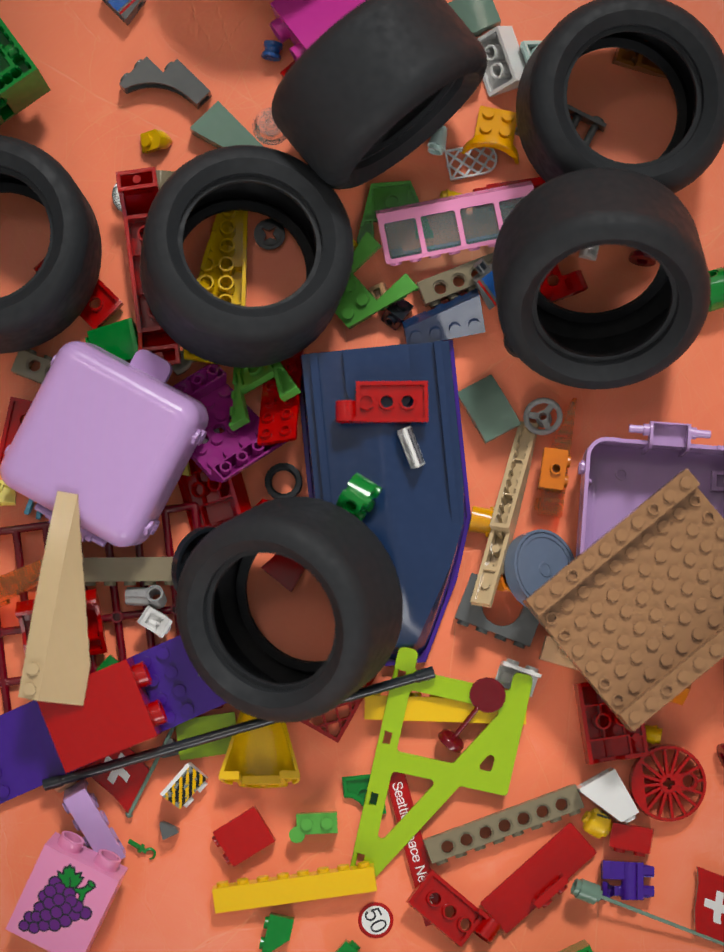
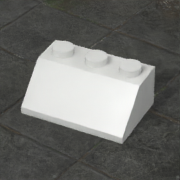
[477,26,526,97]

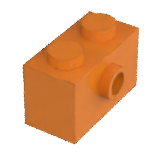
[538,447,571,492]

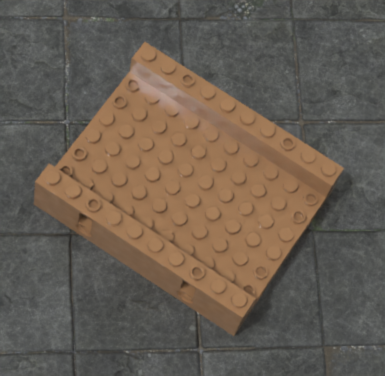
[522,468,724,731]

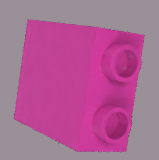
[269,0,365,61]

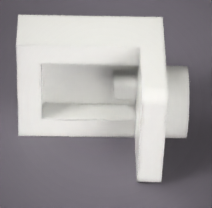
[137,605,173,638]

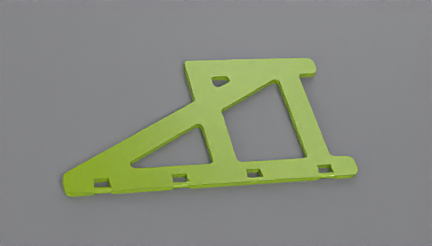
[350,647,533,877]

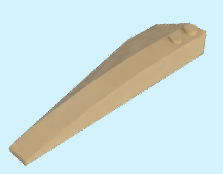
[18,491,91,706]

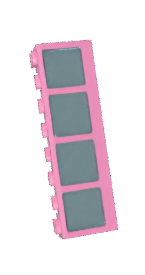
[375,181,534,266]

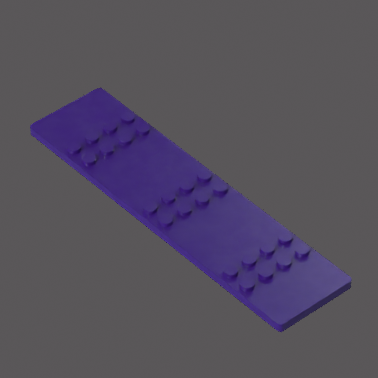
[0,635,227,804]

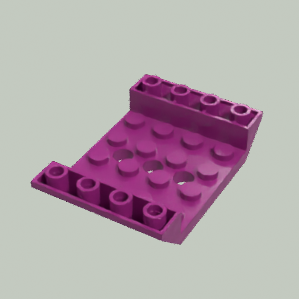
[173,363,287,483]

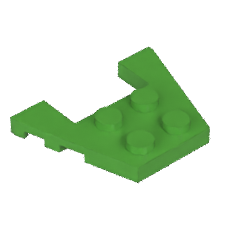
[357,180,434,244]

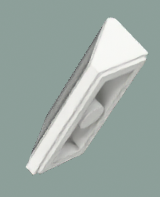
[397,426,425,469]

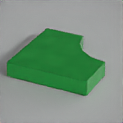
[342,774,386,814]

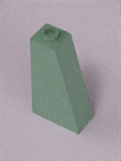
[190,101,264,148]

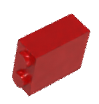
[212,805,276,867]

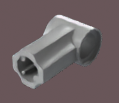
[125,585,167,609]

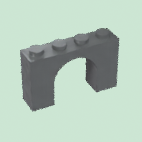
[454,573,539,649]

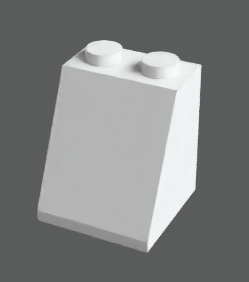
[577,767,639,823]

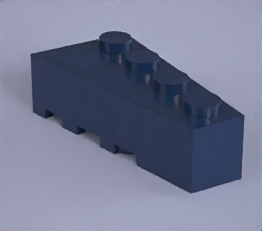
[402,288,486,344]

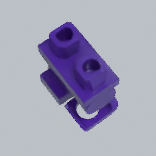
[601,860,654,900]

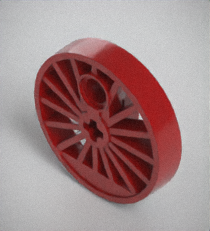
[629,744,707,822]

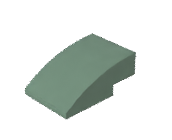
[448,0,501,37]
[458,374,521,444]

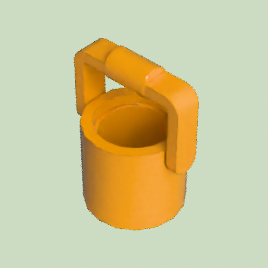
[468,506,495,538]

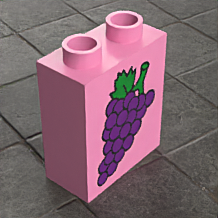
[6,831,128,952]

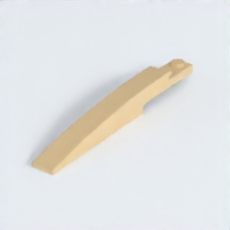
[470,421,539,608]

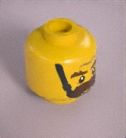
[581,808,613,838]

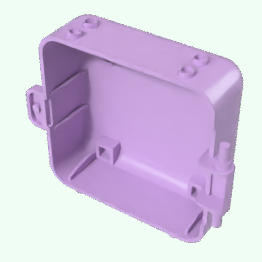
[0,341,208,547]
[575,421,724,558]

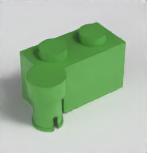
[289,811,338,843]

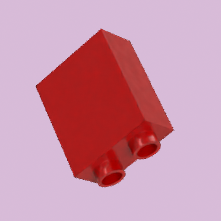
[37,657,168,773]

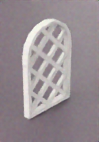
[444,147,497,181]

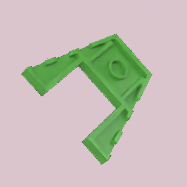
[335,231,420,329]
[229,362,301,431]

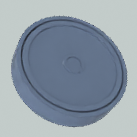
[504,529,574,608]

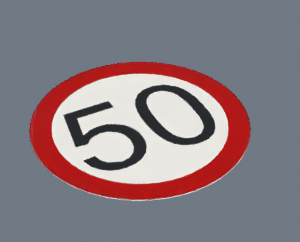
[358,902,393,938]

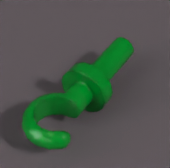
[127,839,156,860]

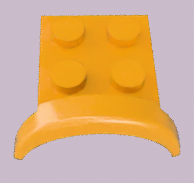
[462,106,519,164]

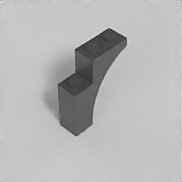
[119,56,212,110]

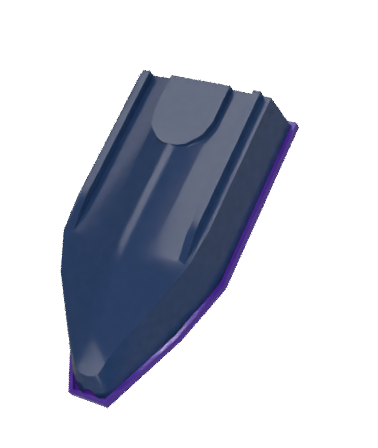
[300,340,471,666]

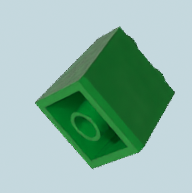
[85,318,138,363]

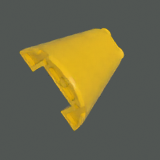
[219,711,300,788]

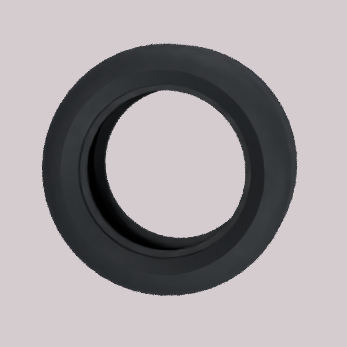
[271,0,487,190]
[516,0,724,194]
[0,135,102,354]
[140,145,354,368]
[492,167,711,389]
[176,497,403,723]

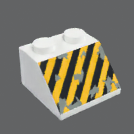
[160,761,208,809]

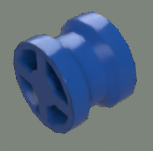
[261,40,283,62]

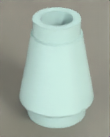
[427,125,448,156]

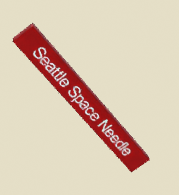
[388,772,439,927]

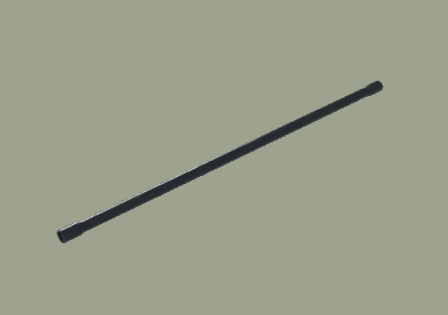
[42,666,436,791]

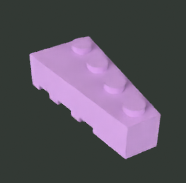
[62,779,126,859]

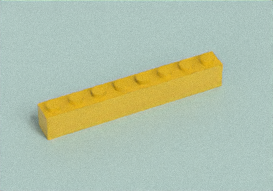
[364,692,527,725]
[212,861,377,914]

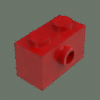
[609,821,654,857]

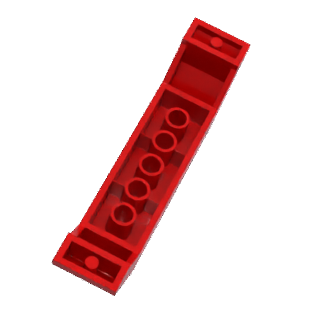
[115,167,181,365]

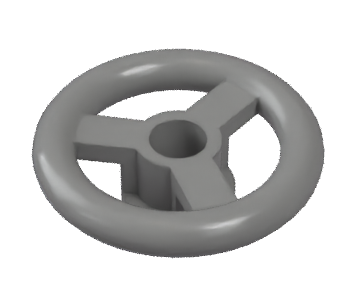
[523,397,563,435]

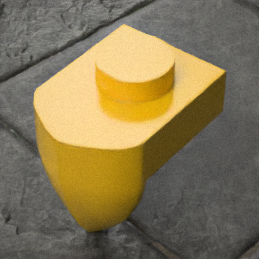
[140,129,173,154]

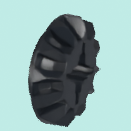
[254,219,285,250]

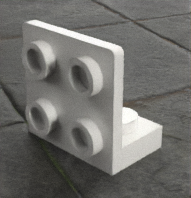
[495,658,542,697]

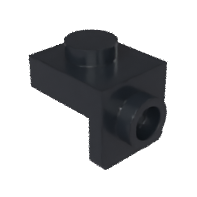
[381,299,414,331]

